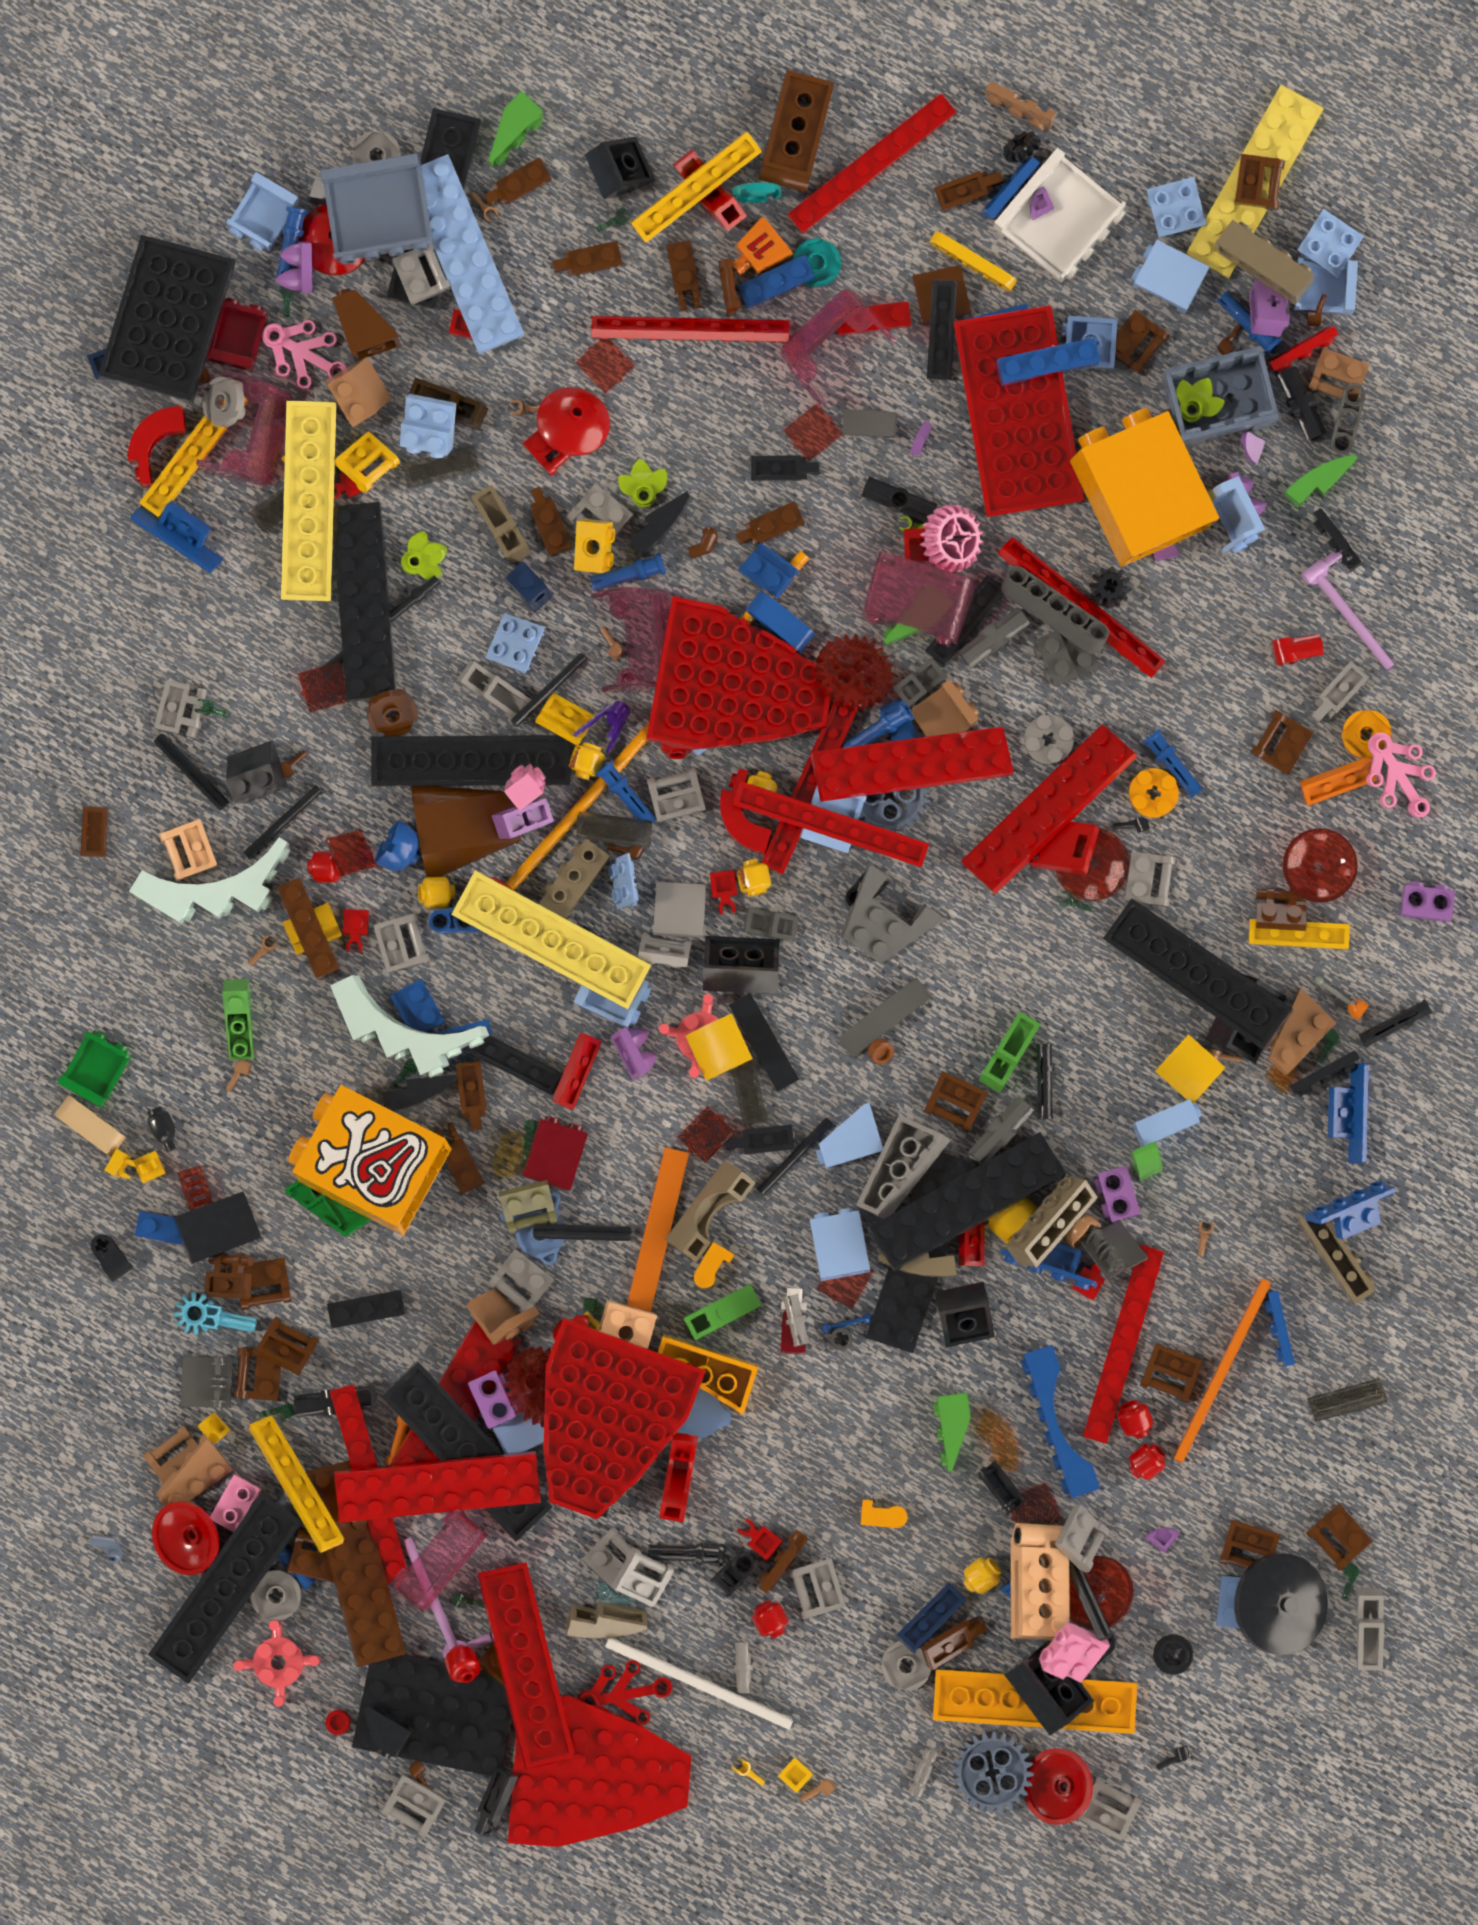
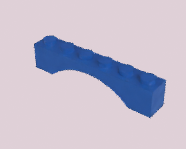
[1020,1345,1100,1498]

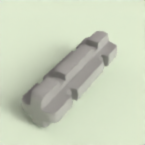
[908,1748,937,1798]

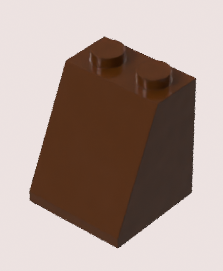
[332,288,401,362]

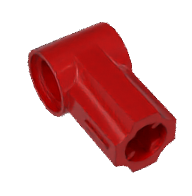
[1272,634,1324,666]

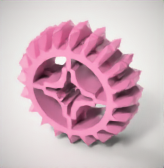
[920,505,984,572]

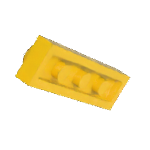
[1248,919,1350,950]

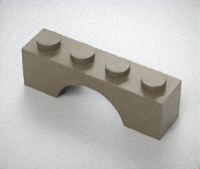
[665,1160,756,1262]

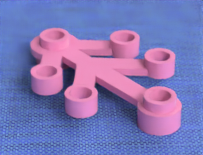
[262,320,346,390]
[1366,733,1436,818]

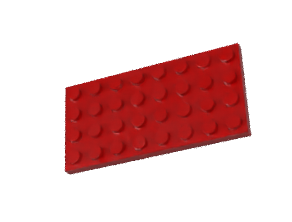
[953,305,1084,518]

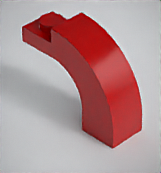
[672,149,747,231]
[128,406,187,488]
[720,768,772,856]
[659,1432,698,1523]

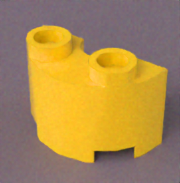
[986,1197,1039,1244]

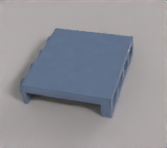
[320,153,434,264]

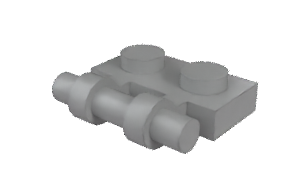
[154,680,207,739]

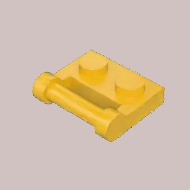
[335,431,400,493]

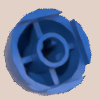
[374,820,421,871]

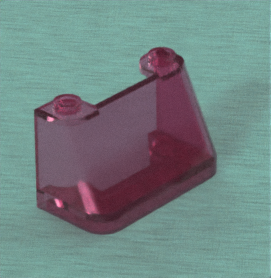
[862,552,975,646]

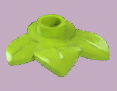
[1176,378,1225,423]
[618,459,667,508]
[401,531,447,580]

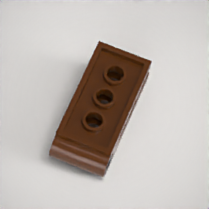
[758,70,834,193]

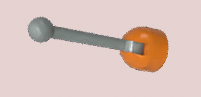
[1314,976,1369,1021]

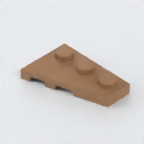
[985,81,1056,132]
[1267,988,1336,1076]
[156,1433,233,1506]

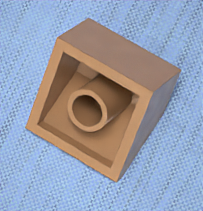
[324,356,392,427]

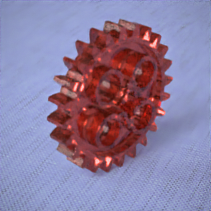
[814,634,895,711]
[504,1346,551,1428]

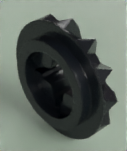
[1003,131,1041,163]
[1153,1634,1193,1675]

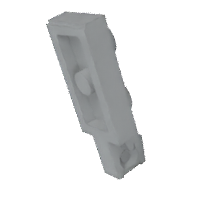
[1310,661,1369,724]

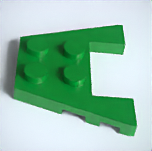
[284,1180,372,1238]

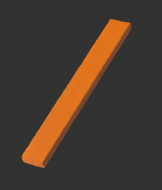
[619,1147,689,1338]
[1172,1278,1271,1463]

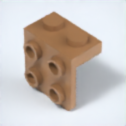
[911,679,979,737]
[466,1288,540,1345]

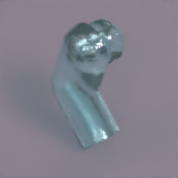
[595,1582,630,1607]

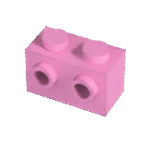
[504,764,546,811]
[210,1474,262,1532]

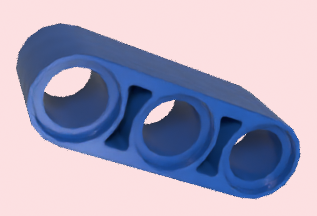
[745,590,816,654]
[429,909,485,934]

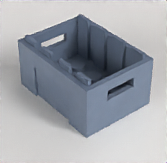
[1161,346,1279,447]

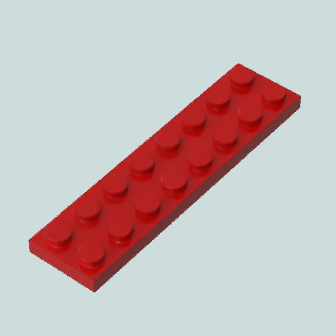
[960,724,1137,895]
[810,726,1014,802]
[389,1320,521,1466]
[334,1451,541,1523]
[477,1562,575,1770]

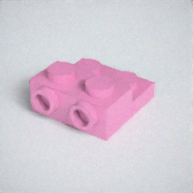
[1039,1622,1110,1682]

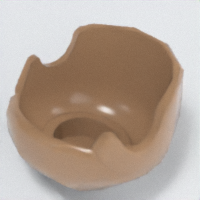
[1064,1213,1101,1249]

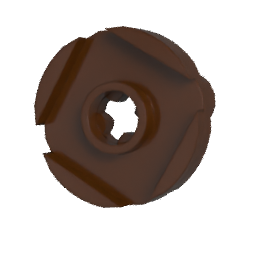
[367,689,418,736]

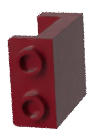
[206,298,268,373]
[521,1115,588,1191]

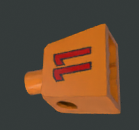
[733,216,793,276]

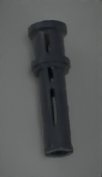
[648,1543,724,1566]

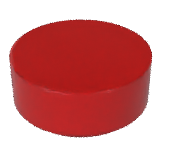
[325,1709,351,1735]

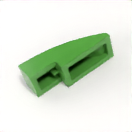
[1284,454,1358,508]
[978,1011,1041,1093]
[1129,1141,1163,1182]

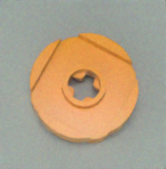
[1341,710,1392,759]
[1129,768,1179,818]

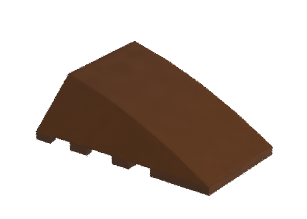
[411,786,521,877]

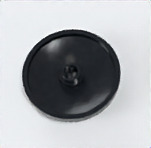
[1234,1553,1328,1655]

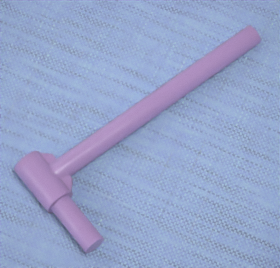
[1301,552,1394,670]
[402,1537,493,1658]

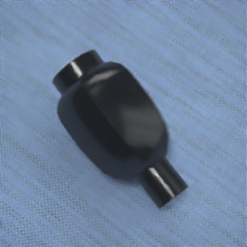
[147,1106,176,1152]

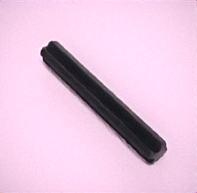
[154,733,229,811]
[533,1224,632,1241]
[1069,1560,1112,1641]

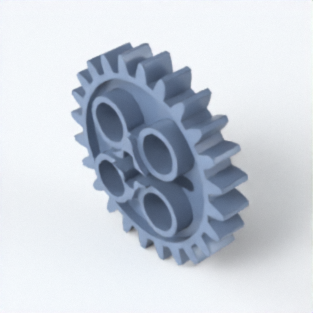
[859,788,931,833]
[952,1731,1034,1814]

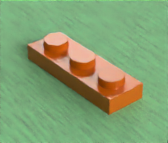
[1299,756,1377,806]

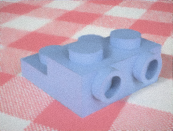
[400,394,456,458]

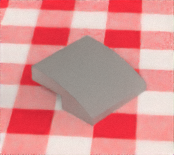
[653,882,706,938]

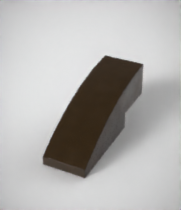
[407,377,489,431]

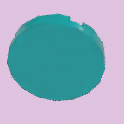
[732,183,781,203]
[793,238,841,288]

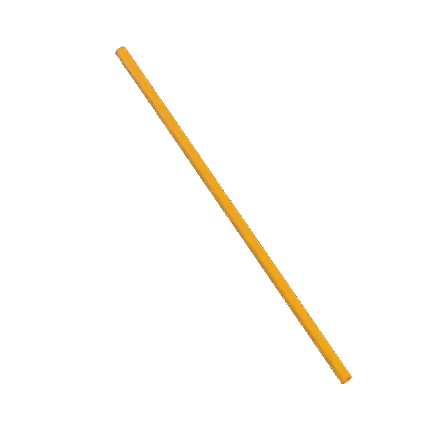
[506,551,809,891]

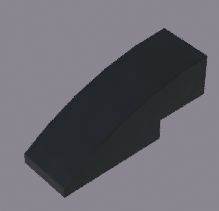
[629,492,690,558]
[383,1074,457,1112]

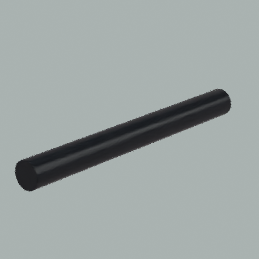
[510,653,587,727]
[243,785,322,859]
[757,1117,833,1196]

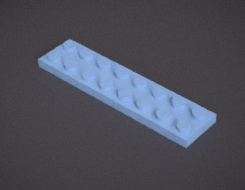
[421,154,525,354]

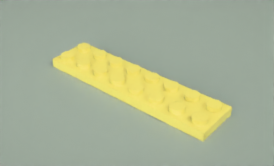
[1186,85,1324,279]
[281,401,336,601]
[452,870,652,1009]

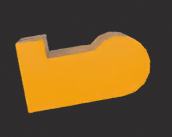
[694,1242,735,1289]
[860,1499,908,1528]

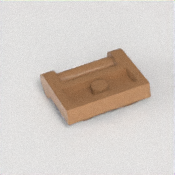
[1308,348,1370,401]
[143,1425,198,1484]

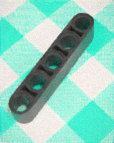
[1001,566,1109,654]

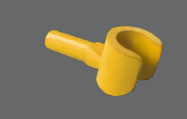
[731,1758,765,1786]

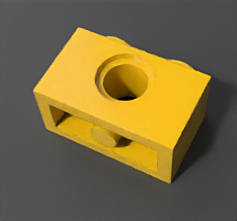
[574,519,615,573]

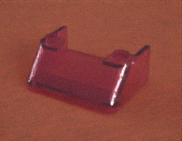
[780,289,898,407]
[196,369,295,487]
[593,587,672,693]
[393,1509,491,1613]

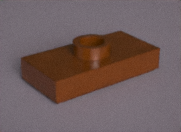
[80,806,109,858]

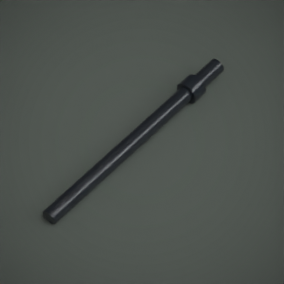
[320,575,441,674]

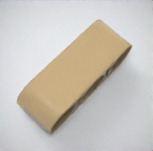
[54,1095,126,1157]

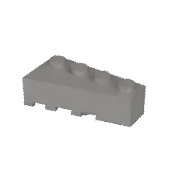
[856,1115,951,1219]

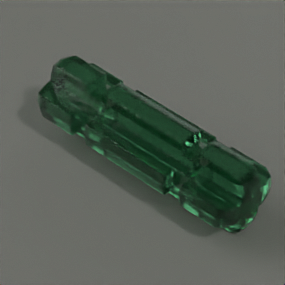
[522,1120,538,1167]

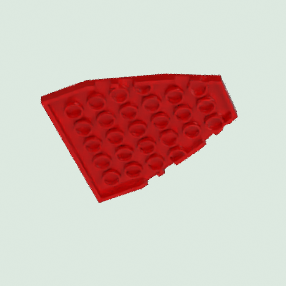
[646,596,834,750]
[543,1318,706,1519]
[508,1694,692,1847]

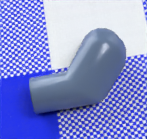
[91,1534,123,1564]

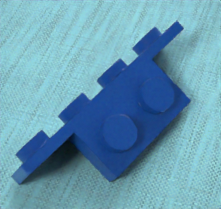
[130,501,223,573]
[1328,1063,1370,1164]
[1305,1181,1395,1239]
[1000,1243,1097,1290]

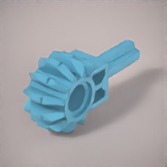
[174,1292,257,1335]

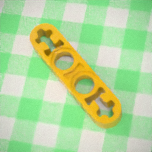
[929,231,1017,292]

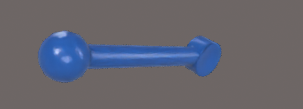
[821,1314,872,1333]

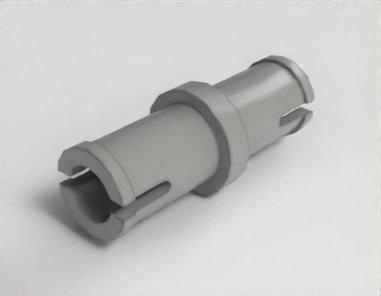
[782,1294,810,1347]
[733,1642,753,1694]

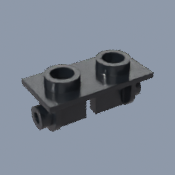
[977,1460,1026,1515]

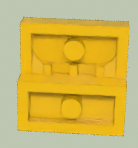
[686,1014,752,1081]
[1155,1034,1226,1104]

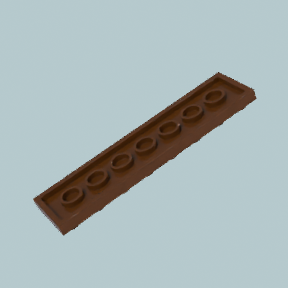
[306,1460,406,1668]

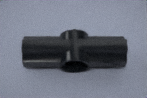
[1276,366,1327,442]
[861,476,938,523]
[294,1386,372,1417]

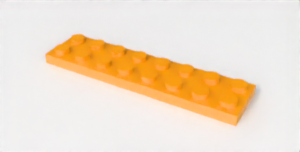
[933,1669,1137,1734]

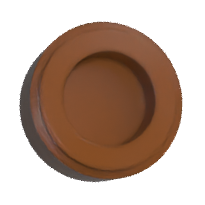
[868,1039,894,1065]

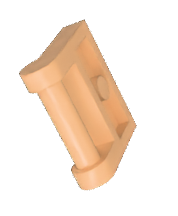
[159,819,218,882]

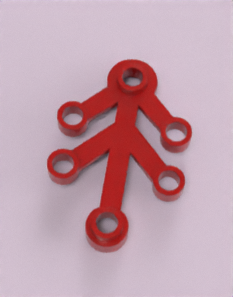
[577,1660,673,1725]

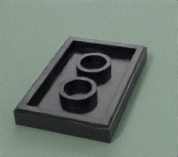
[173,1191,262,1264]

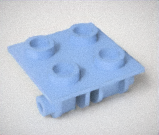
[1146,177,1206,237]
[1297,209,1364,278]
[485,613,545,674]
[608,853,639,910]

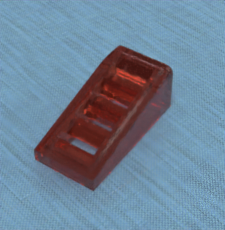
[177,1165,214,1211]

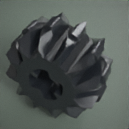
[1089,566,1131,609]

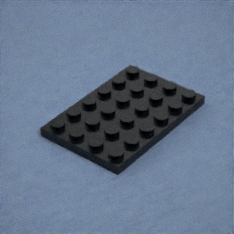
[99,235,236,402]
[352,1654,512,1776]

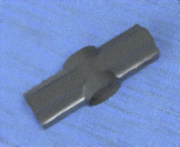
[958,607,1030,669]
[969,1096,1034,1164]

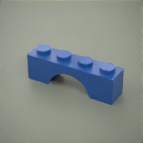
[996,337,1100,386]

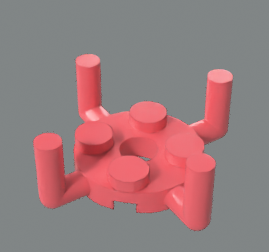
[659,994,718,1079]
[233,1620,321,1707]

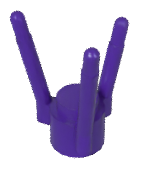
[573,701,631,753]

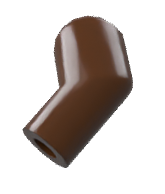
[687,526,718,559]

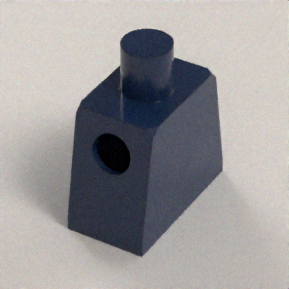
[503,561,553,613]

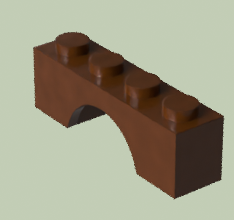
[276,877,341,980]

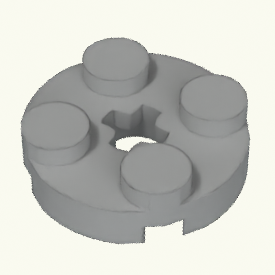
[352,131,401,164]
[203,377,245,427]
[1024,715,1074,765]
[251,1570,302,1621]
[881,1641,931,1691]

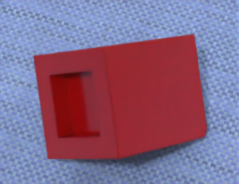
[903,528,929,562]

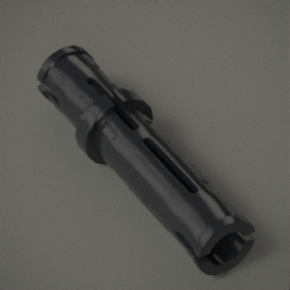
[1358,999,1432,1048]
[1035,1044,1055,1119]

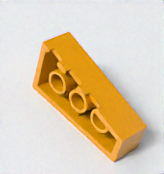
[658,1334,759,1415]

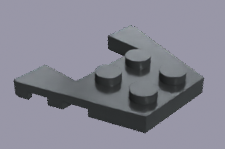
[841,862,943,964]

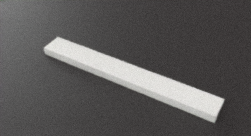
[605,1637,793,1730]

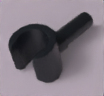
[1114,817,1150,833]
[1156,1746,1189,1770]

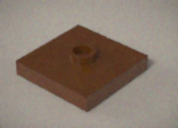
[912,265,971,324]

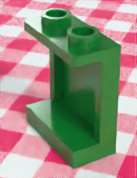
[57,1030,132,1108]

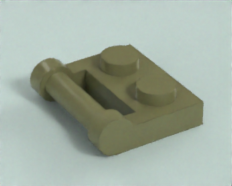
[498,1180,558,1235]

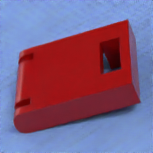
[1029,821,1099,875]

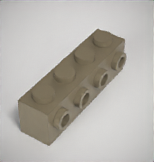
[1215,220,1314,305]
[535,839,611,919]
[1006,1176,1098,1268]
[1297,1210,1376,1305]

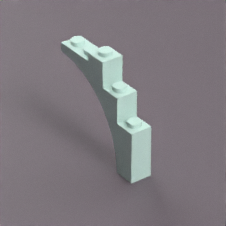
[129,837,290,924]
[330,975,489,1078]

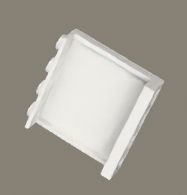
[994,147,1126,283]

